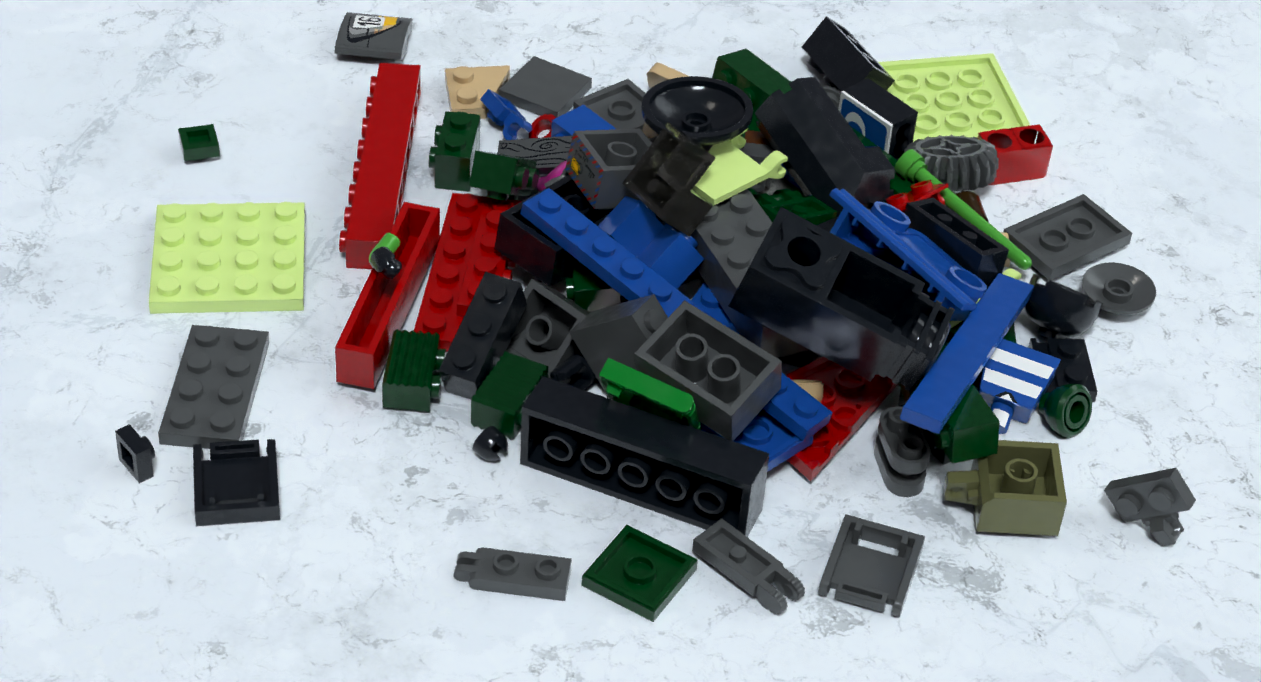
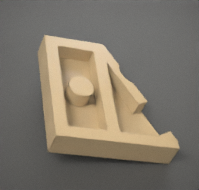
[445,65,510,119]

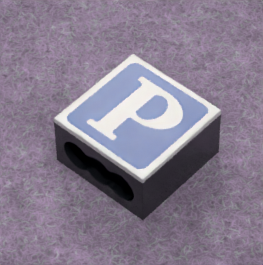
[838,78,918,161]

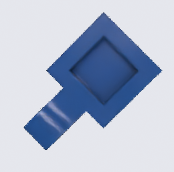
[480,89,532,140]

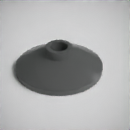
[1082,262,1156,315]

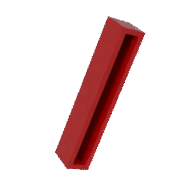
[335,202,440,389]

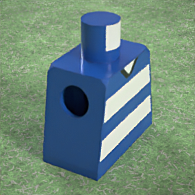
[977,339,1061,434]

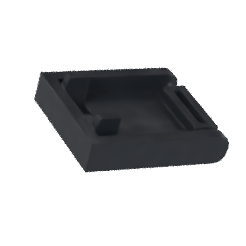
[193,439,280,526]

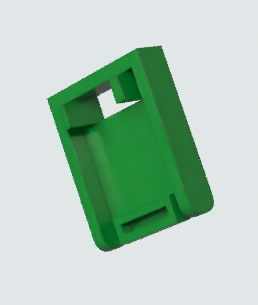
[599,358,701,430]

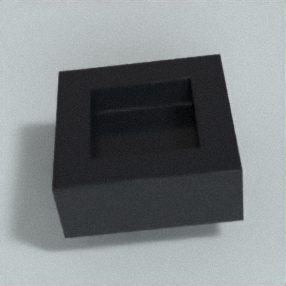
[115,424,155,483]

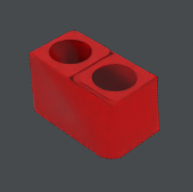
[977,124,1053,185]

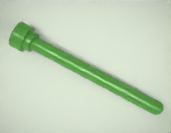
[894,149,1032,270]

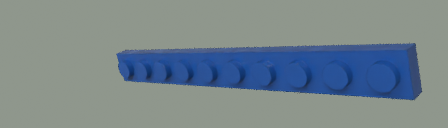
[520,188,833,442]

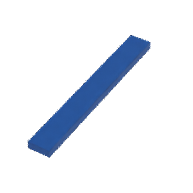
[900,273,1034,434]

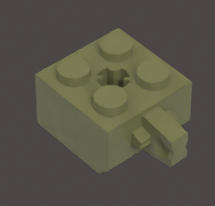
[944,440,1067,536]

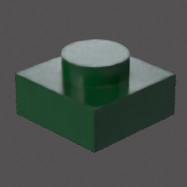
[178,124,220,161]

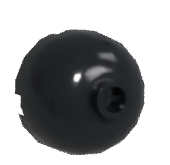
[1025,274,1103,339]

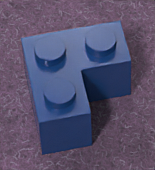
[598,196,704,289]

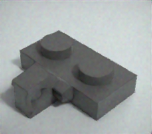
[1104,468,1196,546]

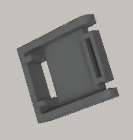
[818,514,925,617]

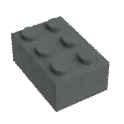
[634,300,782,441]

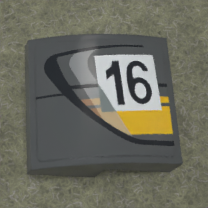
[334,12,412,60]

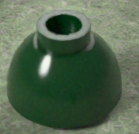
[1039,384,1092,438]

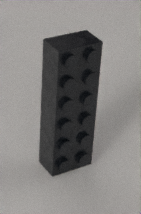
[520,376,769,537]

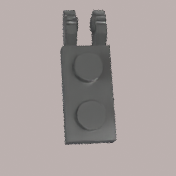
[692,519,805,615]

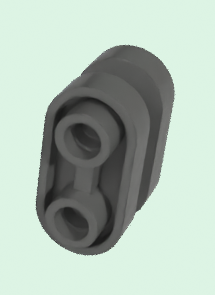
[874,406,931,497]

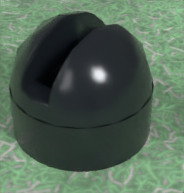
[472,426,508,461]

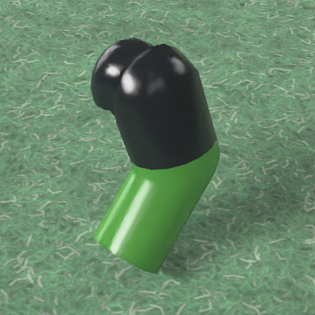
[369,233,402,279]

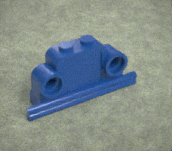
[829,188,987,321]

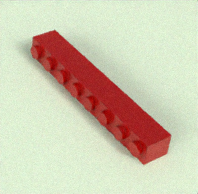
[339,63,421,269]

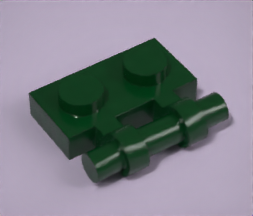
[753,188,837,225]

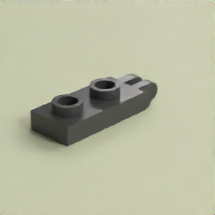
[453,547,572,601]

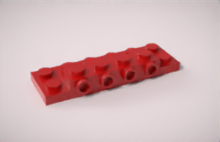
[414,193,522,352]

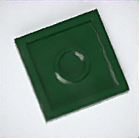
[581,525,698,622]

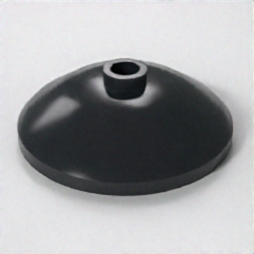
[641,76,753,146]

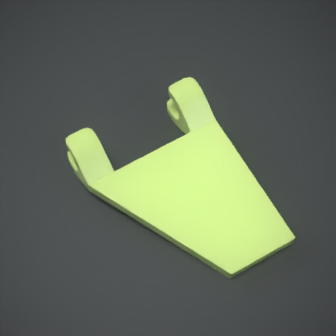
[688,128,788,206]

